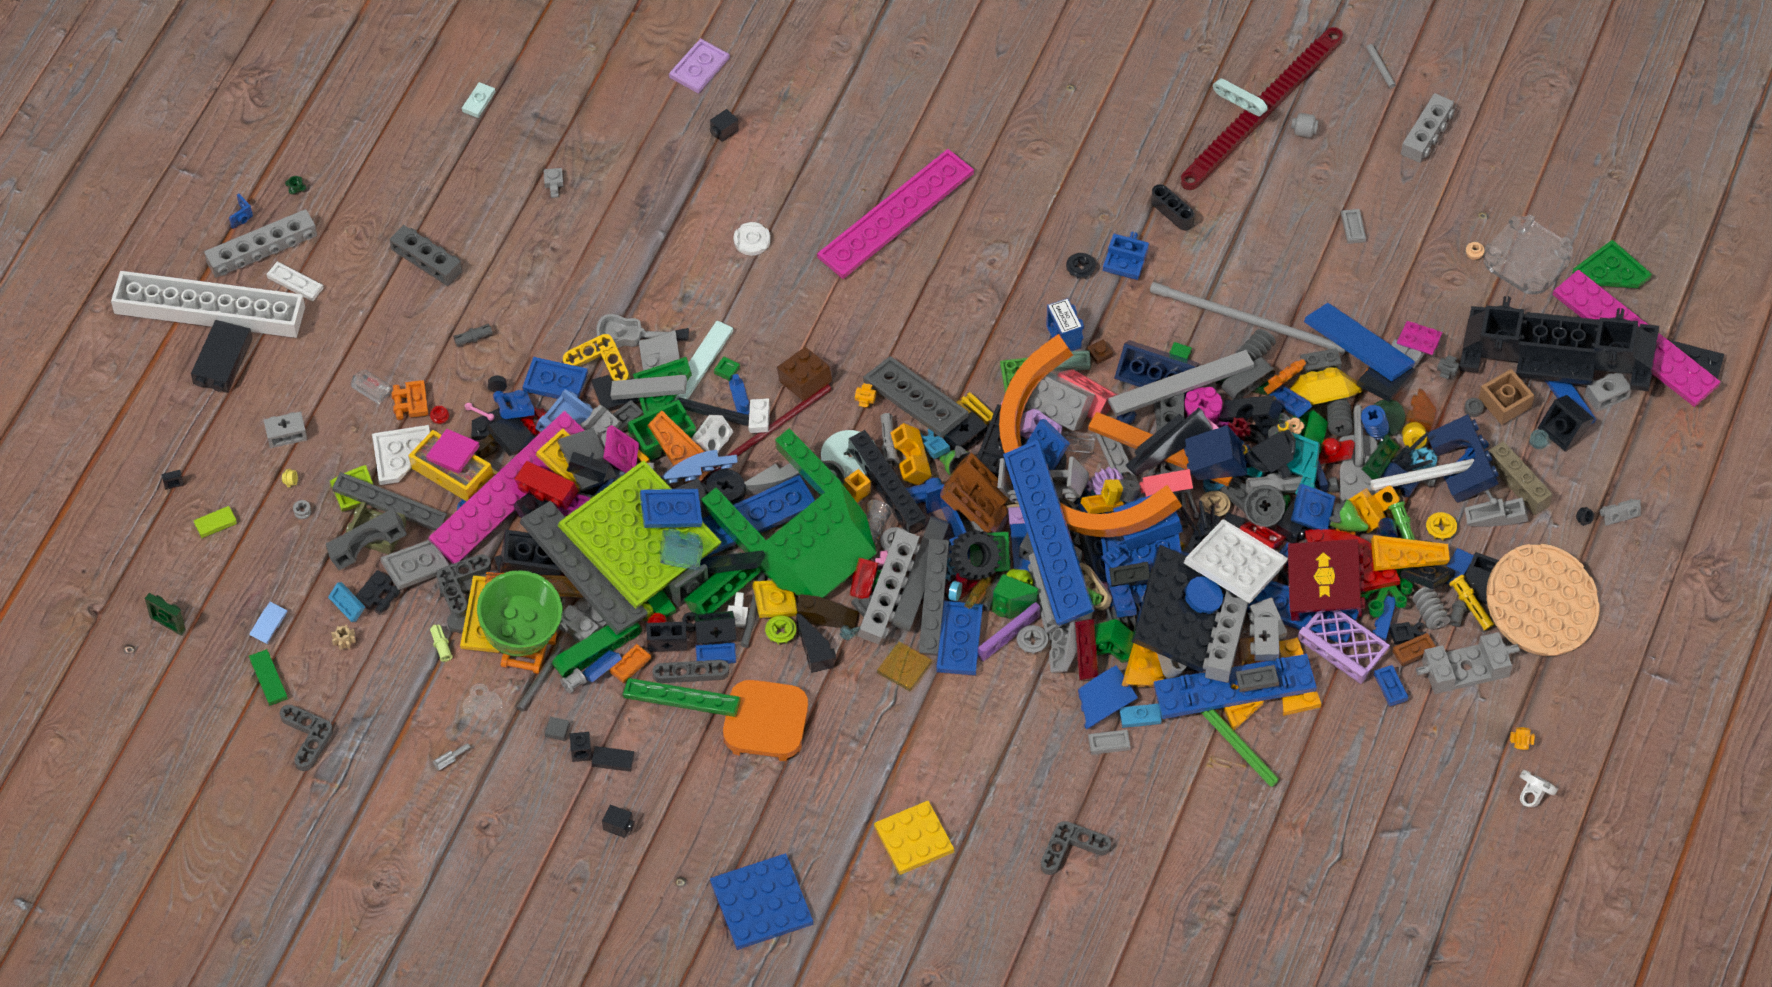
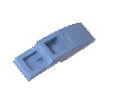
[661,450,738,484]

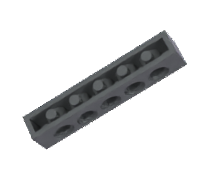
[1156,393,1184,492]

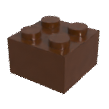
[777,347,832,401]

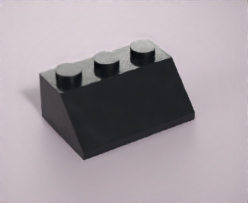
[500,529,561,581]

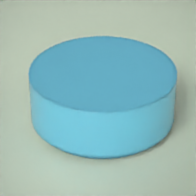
[949,581,962,601]

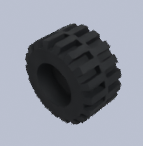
[948,530,1002,580]

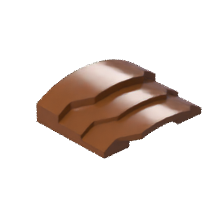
[940,452,1008,533]

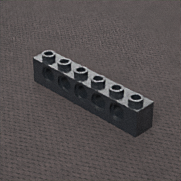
[848,430,926,534]

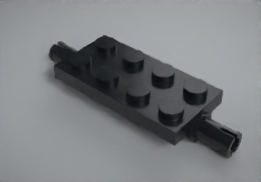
[977,404,1026,478]

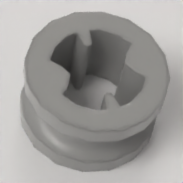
[293,500,311,519]

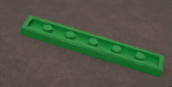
[622,678,741,717]

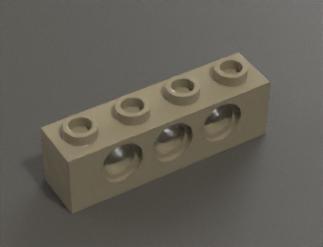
[1489,441,1553,515]

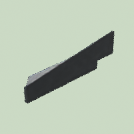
[1126,407,1213,476]

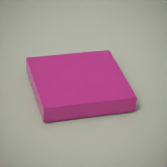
[604,425,639,473]
[426,429,480,474]

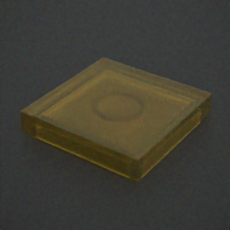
[877,642,932,692]

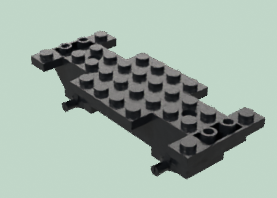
[1460,296,1659,391]

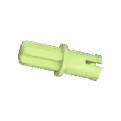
[430,625,453,662]

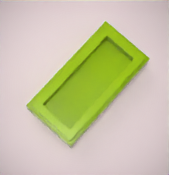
[193,506,237,539]

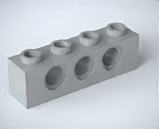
[1401,93,1455,163]

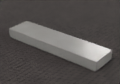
[610,375,687,400]

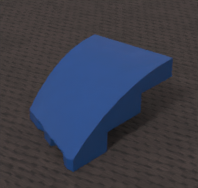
[1078,665,1138,730]

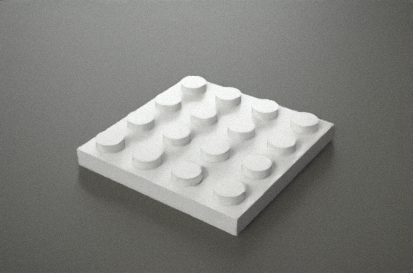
[1184,519,1288,603]

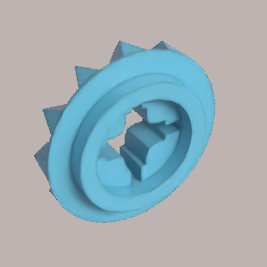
[1409,445,1437,471]

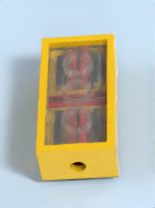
[408,430,494,502]

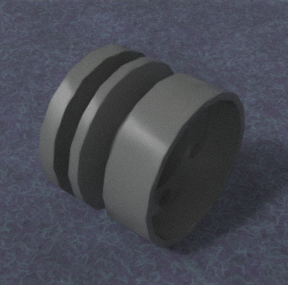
[1244,485,1285,527]

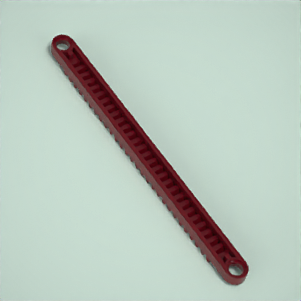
[1180,27,1343,190]

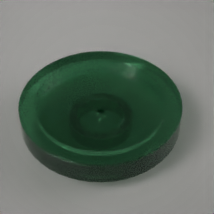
[1373,400,1406,436]

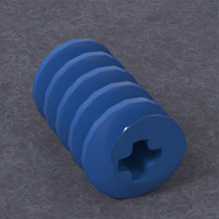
[1361,405,1389,440]

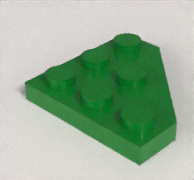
[1572,240,1652,288]
[633,357,692,415]

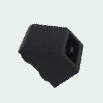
[1464,552,1499,605]

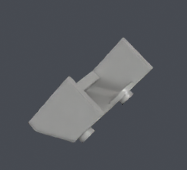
[997,457,1089,502]

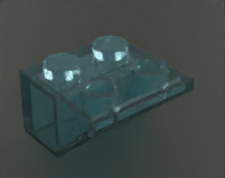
[659,529,703,570]

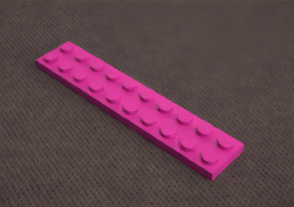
[817,149,974,279]
[1553,270,1721,407]
[428,410,584,564]

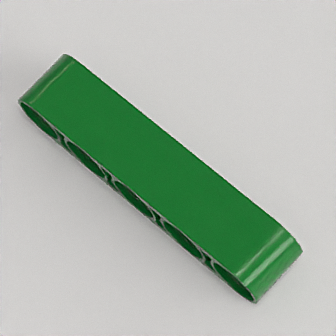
[552,622,642,678]

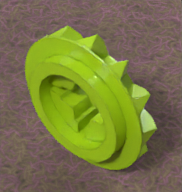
[765,615,796,645]

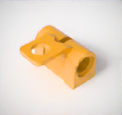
[1348,485,1400,533]

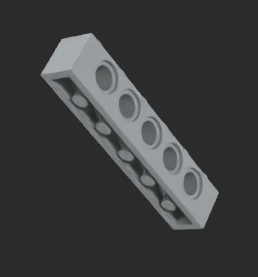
[204,209,317,278]
[857,528,921,644]
[1203,588,1249,683]

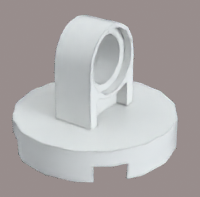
[1520,769,1558,808]

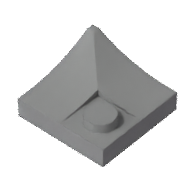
[639,330,680,371]

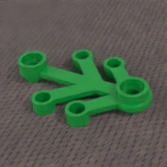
[1361,568,1413,618]

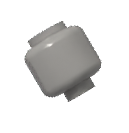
[1291,113,1319,138]

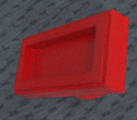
[1318,438,1355,464]
[849,558,879,599]

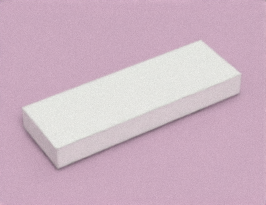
[266,261,324,301]

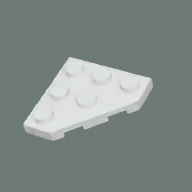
[372,425,430,485]

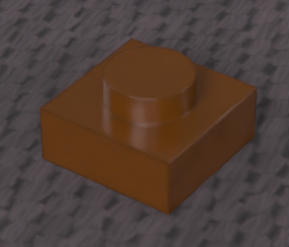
[1087,339,1113,364]

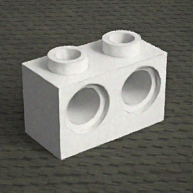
[691,415,734,453]

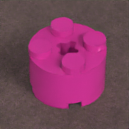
[1184,387,1223,425]

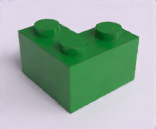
[1094,619,1134,663]

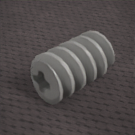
[1413,587,1451,630]

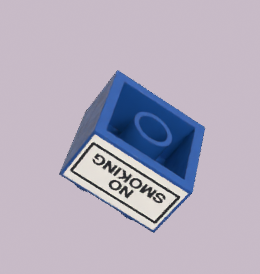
[1046,298,1084,351]

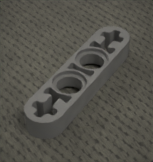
[652,660,729,683]

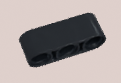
[1151,184,1194,231]

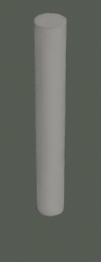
[1366,44,1396,89]

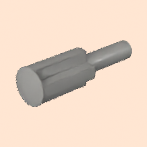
[432,743,471,771]

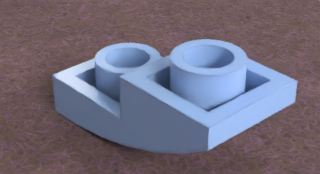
[249,602,288,644]

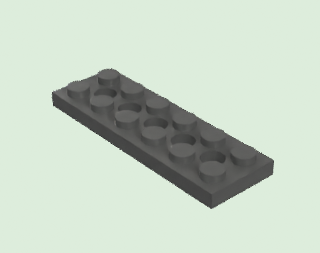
[863,356,969,438]

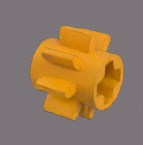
[855,383,876,408]
[1510,727,1535,750]

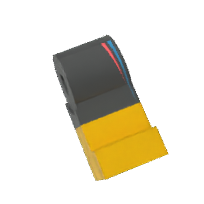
[1101,479,1140,505]

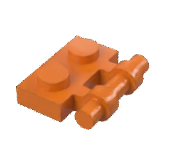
[1263,359,1306,394]
[391,380,428,420]

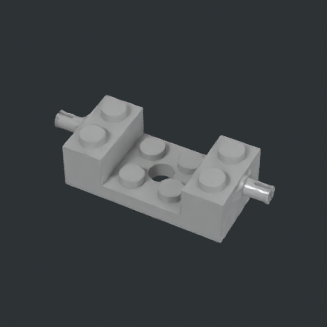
[1416,632,1519,694]

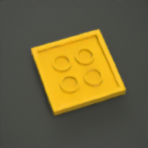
[874,801,954,875]

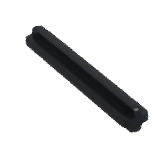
[677,397,749,426]

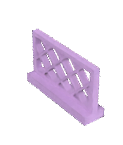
[1298,610,1390,684]

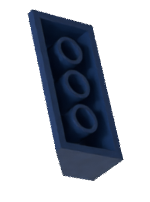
[1114,340,1200,402]

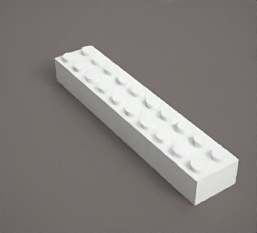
[111,271,305,338]

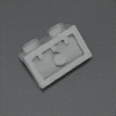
[580,405,622,435]

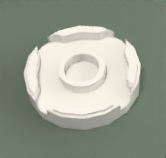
[734,222,771,256]

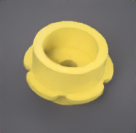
[282,469,298,487]

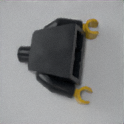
[1243,421,1296,479]

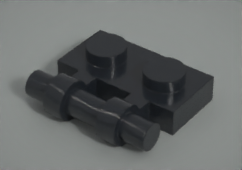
[355,570,401,615]

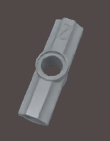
[1246,473,1303,495]

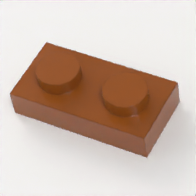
[1392,633,1436,666]

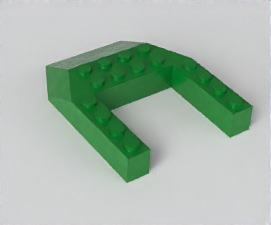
[701,428,877,598]

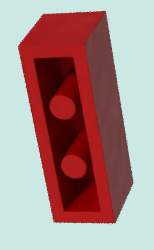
[515,460,578,510]

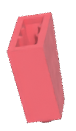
[1139,469,1193,497]

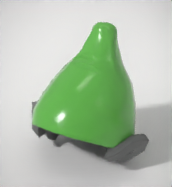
[940,446,970,476]
[1329,499,1369,531]

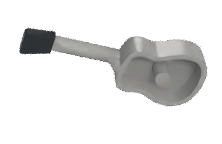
[597,314,689,348]

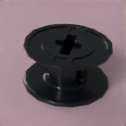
[706,469,745,505]

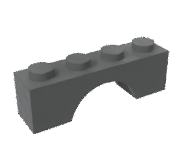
[326,508,407,570]

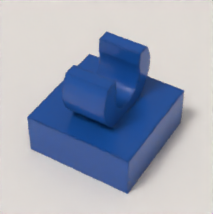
[1102,545,1129,568]

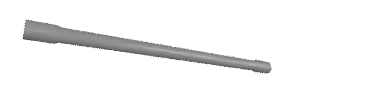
[1150,282,1346,355]

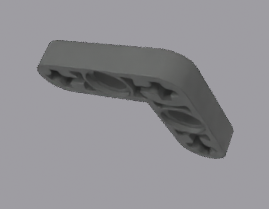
[436,554,491,618]
[280,705,333,771]
[1041,821,1111,875]

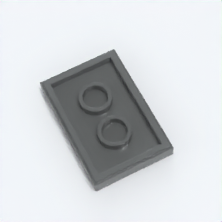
[558,428,616,491]

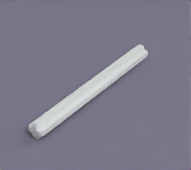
[1370,459,1474,490]

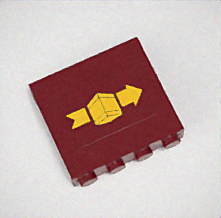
[1288,539,1365,621]

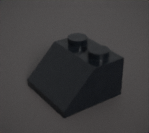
[1537,395,1595,451]

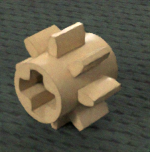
[331,625,356,650]

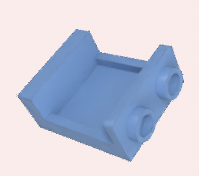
[535,389,593,432]

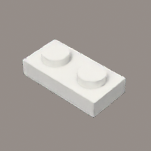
[749,398,770,433]

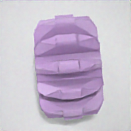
[1091,467,1124,495]

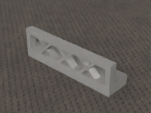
[1028,552,1064,634]

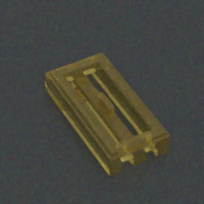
[964,577,991,609]

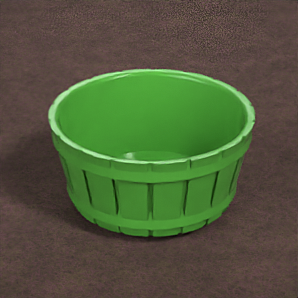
[477,571,562,656]

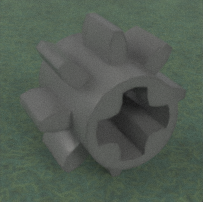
[1437,355,1460,379]

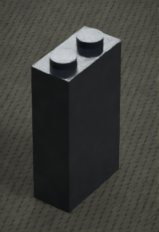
[191,320,253,393]

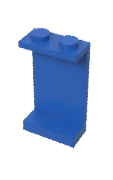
[926,484,970,562]

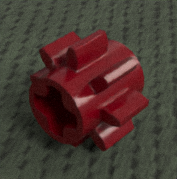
[1228,418,1251,441]

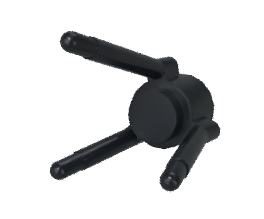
[1392,432,1433,472]
[1181,500,1215,541]

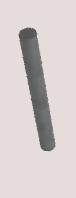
[517,646,563,711]

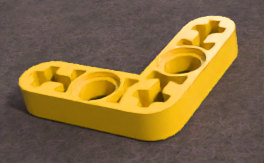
[563,334,630,381]

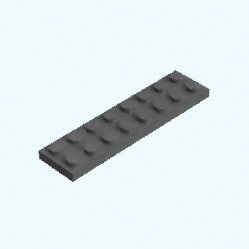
[520,501,648,635]

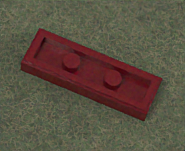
[1075,619,1098,681]

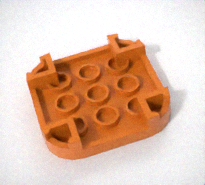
[723,680,808,761]

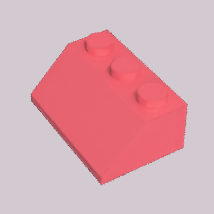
[1058,369,1117,419]

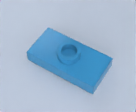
[328,582,365,622]
[1119,704,1162,728]

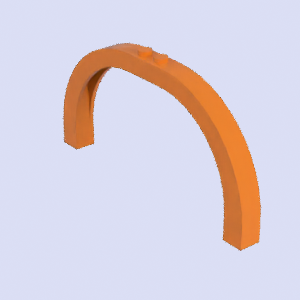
[999,334,1182,537]

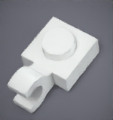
[728,592,748,628]

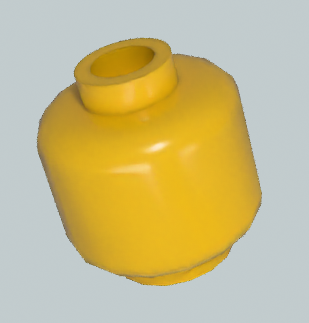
[1402,422,1427,450]

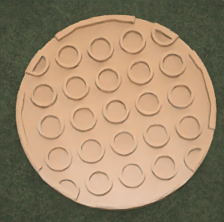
[1486,544,1600,656]

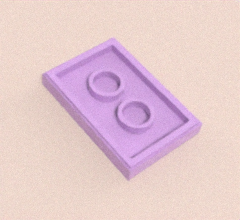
[669,38,730,94]

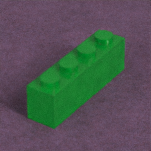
[684,552,761,614]

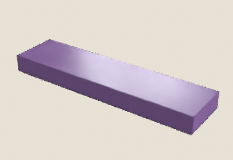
[978,602,1040,662]

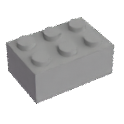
[1025,372,1095,431]

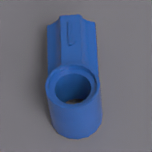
[906,478,943,504]

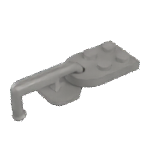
[1339,404,1379,504]

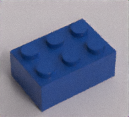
[1113,495,1183,551]

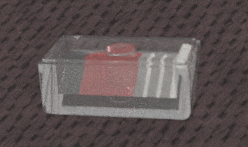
[351,369,393,404]

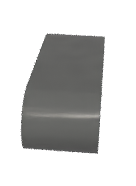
[1222,357,1276,399]

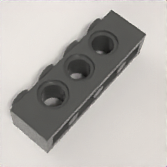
[389,225,462,286]

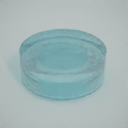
[1529,430,1549,449]

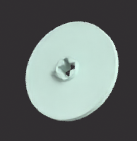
[821,430,876,477]

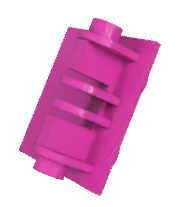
[1396,321,1443,355]

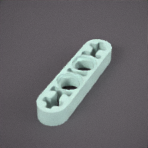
[1213,78,1267,116]

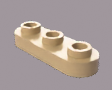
[1080,563,1112,610]

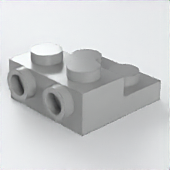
[558,597,608,643]

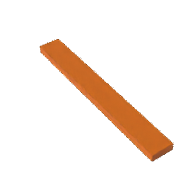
[1088,412,1233,486]

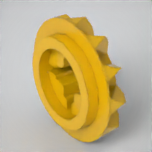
[1426,512,1457,541]

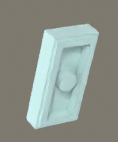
[462,82,495,118]

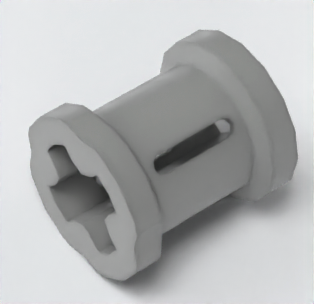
[560,668,587,694]

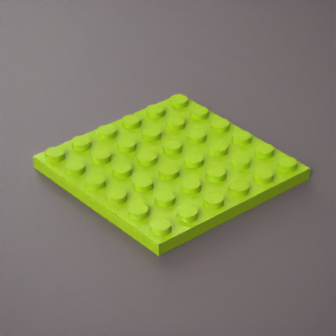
[558,460,721,609]

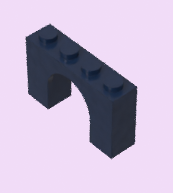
[1428,414,1499,503]

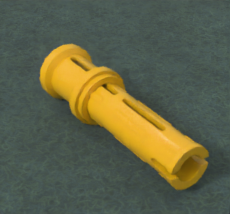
[1449,575,1494,631]

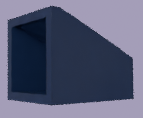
[1184,425,1247,480]

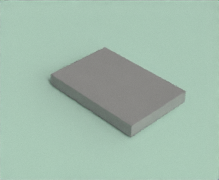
[381,540,449,590]

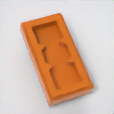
[609,644,651,684]

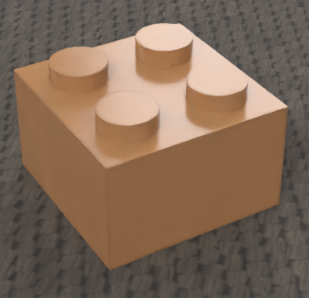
[1479,369,1534,425]

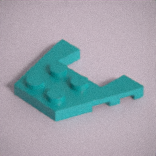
[1245,432,1320,496]

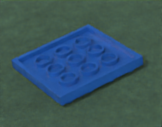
[710,853,813,950]

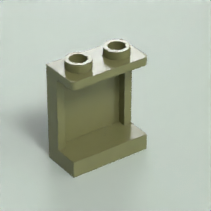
[346,502,407,555]

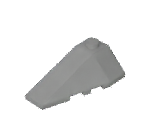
[1048,606,1094,673]

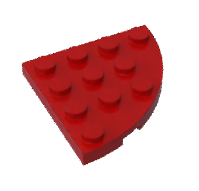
[1305,529,1400,592]

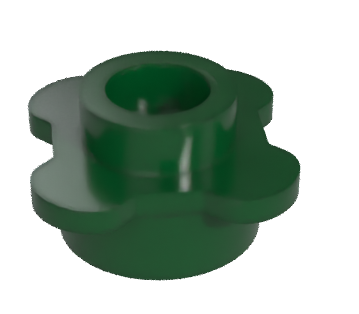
[285,176,306,195]

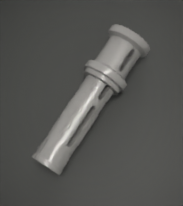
[880,413,900,468]

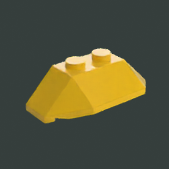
[1290,367,1362,405]

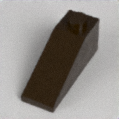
[797,594,858,630]

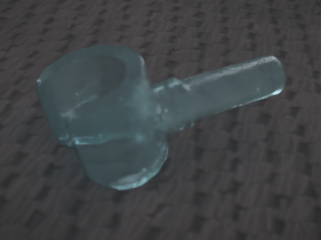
[840,625,861,640]

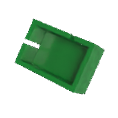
[628,399,696,461]

